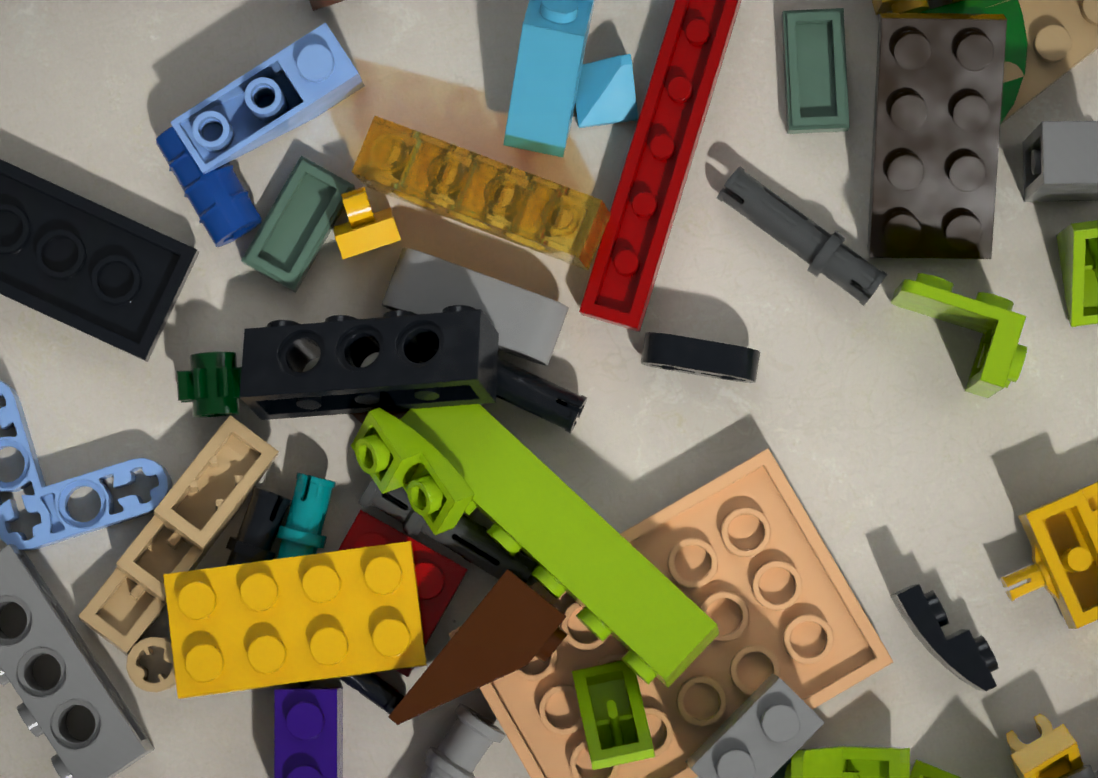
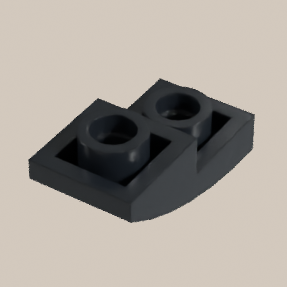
[890,584,999,691]

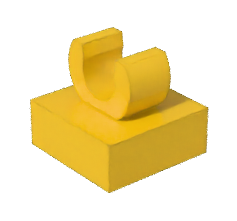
[333,187,401,259]
[1006,713,1083,778]

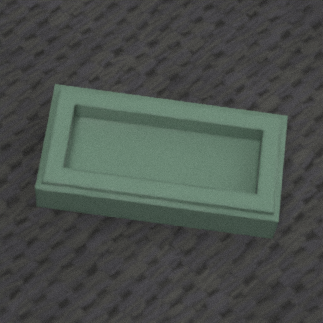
[781,8,850,134]
[241,156,355,293]

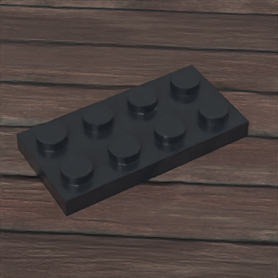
[0,159,199,362]

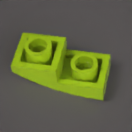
[351,408,475,535]

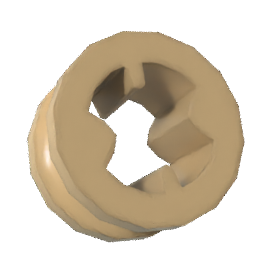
[126,637,176,692]

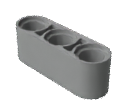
[382,247,569,366]

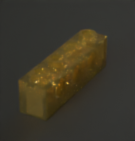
[352,116,611,270]

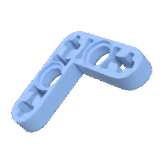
[0,381,172,551]

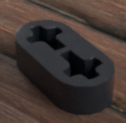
[641,332,760,383]

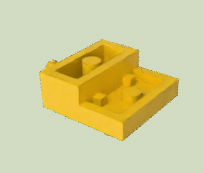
[1001,481,1098,629]

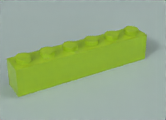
[400,404,719,688]

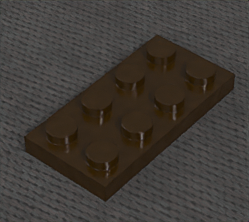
[867,12,1007,259]

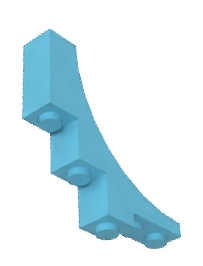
[503,0,595,157]

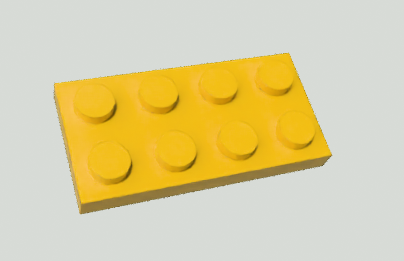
[163,541,428,699]

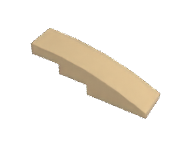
[78,415,279,656]

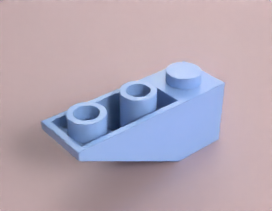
[170,22,365,174]

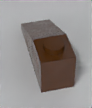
[388,569,568,725]

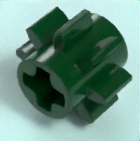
[176,352,242,418]

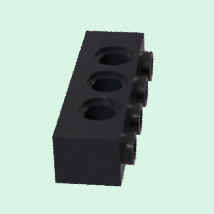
[239,305,499,420]

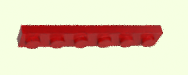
[579,0,742,332]

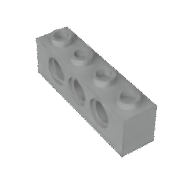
[0,544,155,778]

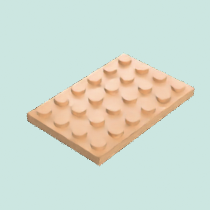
[448,448,893,778]

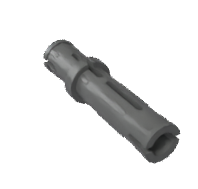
[717,167,887,306]

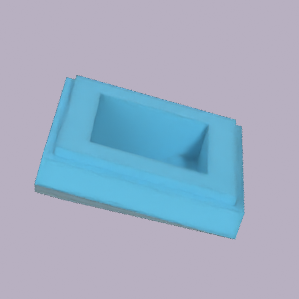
[575,54,639,128]

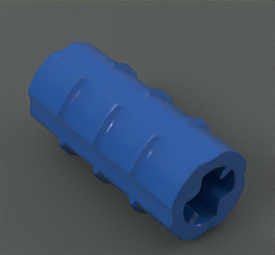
[156,126,262,247]

